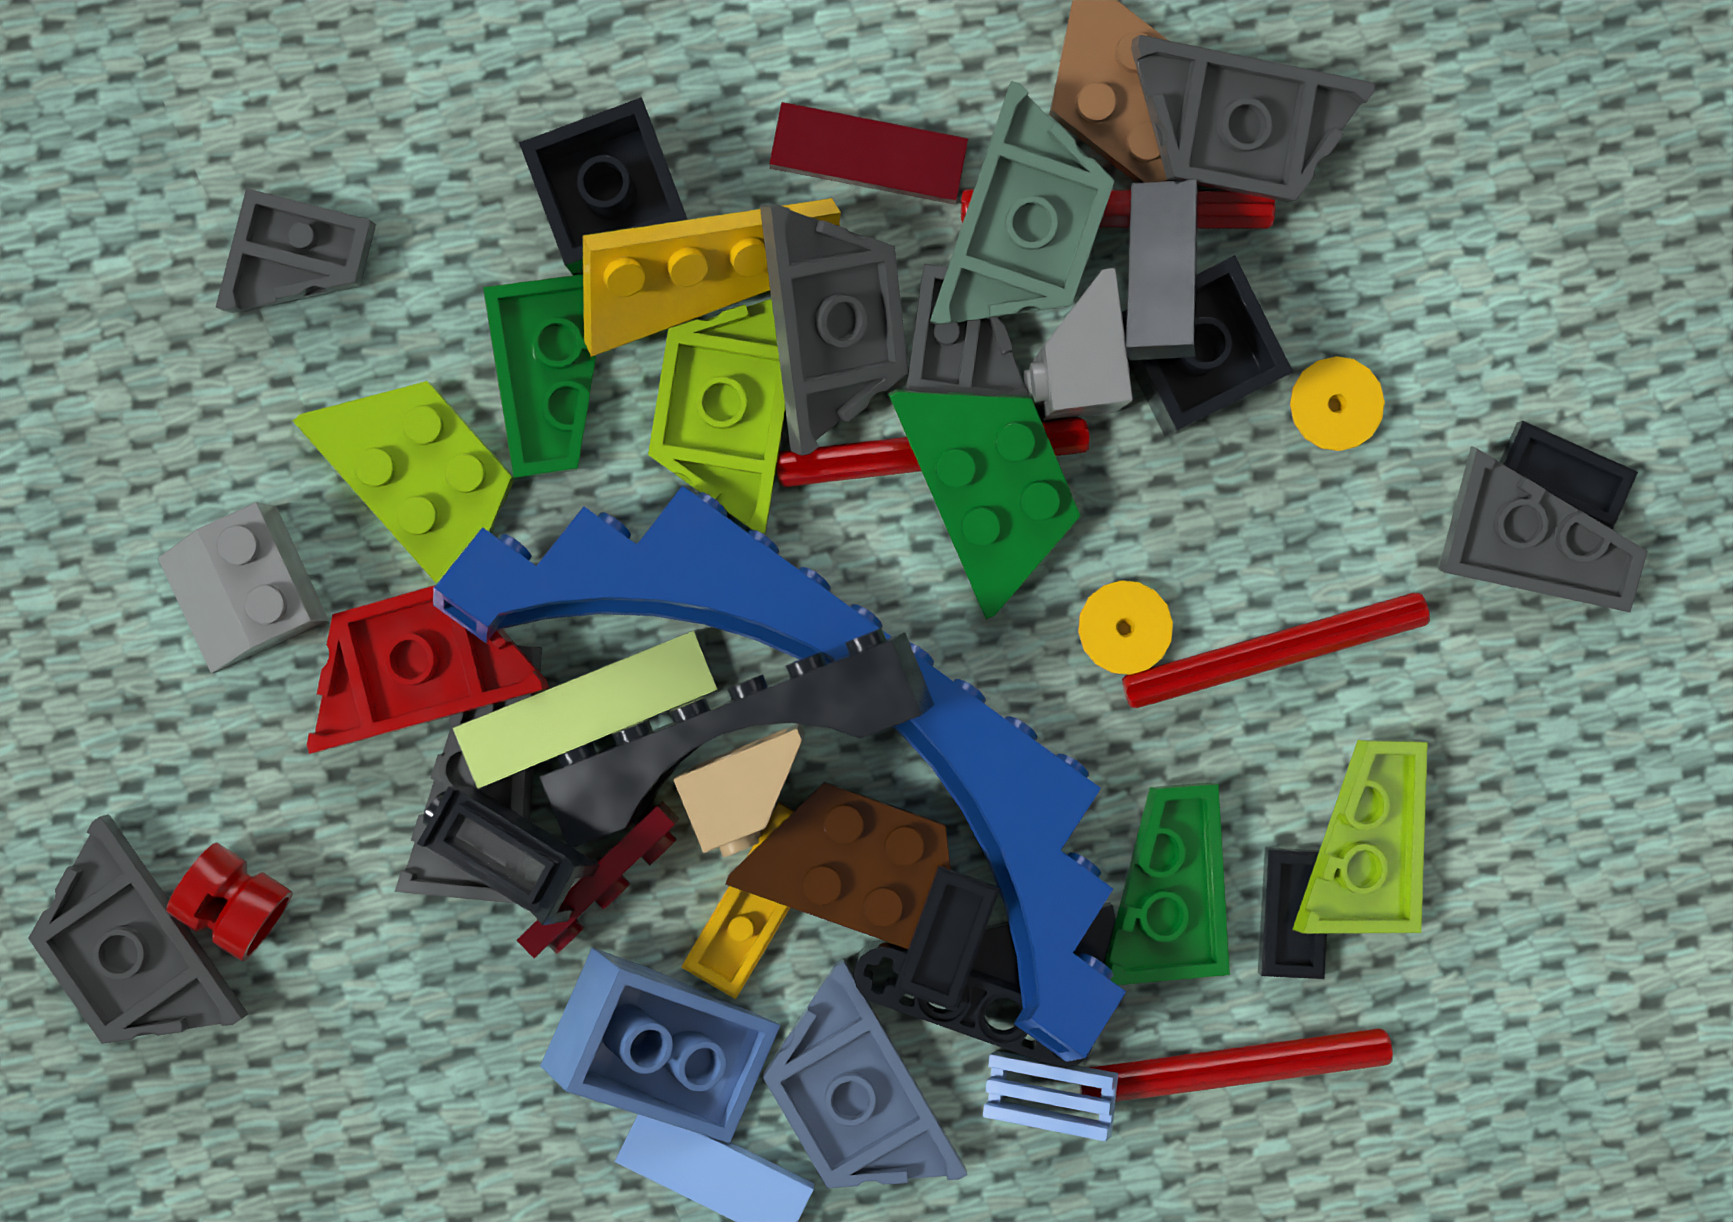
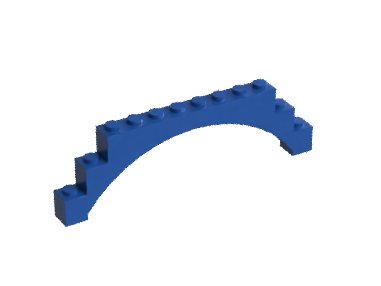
[433,486,1126,1062]

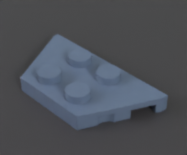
[763,958,968,1188]

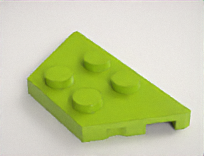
[648,299,786,534]
[292,381,514,584]

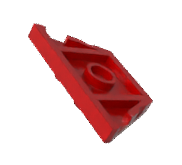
[307,585,549,754]

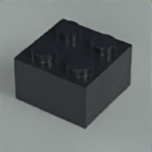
[519,97,688,275]
[1121,255,1293,437]

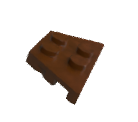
[725,781,951,949]

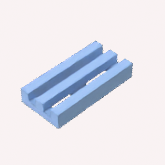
[983,1050,1118,1142]

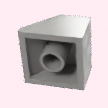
[1024,268,1133,422]
[158,502,329,673]

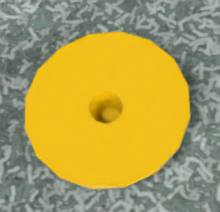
[1290,356,1385,451]
[1078,580,1173,675]

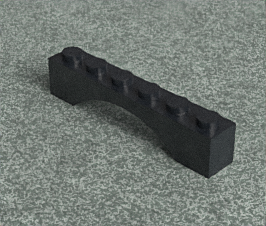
[540,628,934,848]

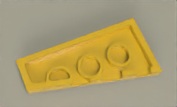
[583,198,841,357]

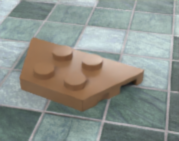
[1049,0,1172,183]

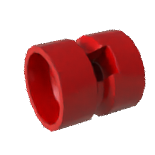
[166,842,293,962]

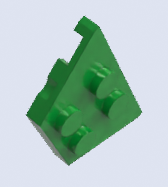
[888,389,1081,619]

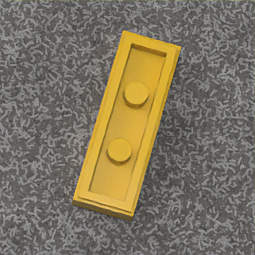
[681,802,794,999]

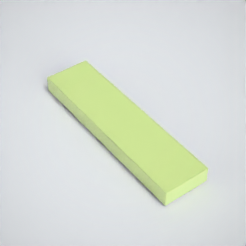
[452,631,717,788]

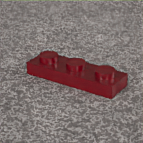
[516,800,680,959]

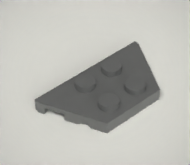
[1131,35,1376,202]
[760,203,908,455]
[28,814,248,1044]

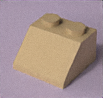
[673,724,805,857]

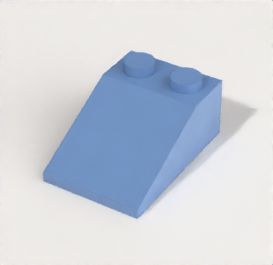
[540,947,780,1143]

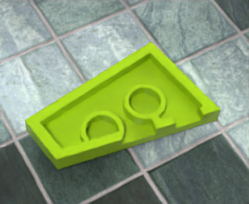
[1292,740,1428,933]

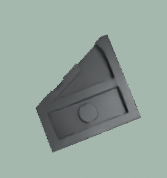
[216,188,376,313]
[906,264,1029,396]

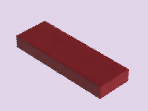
[769,102,968,205]

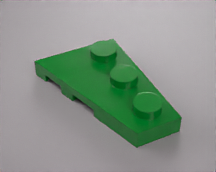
[483,274,596,480]
[1105,782,1230,985]

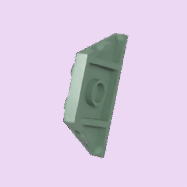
[930,81,1114,325]

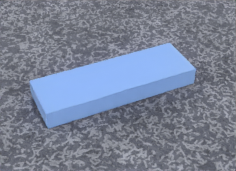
[615,1114,814,1222]

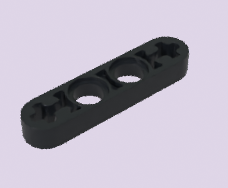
[854,940,1093,1068]

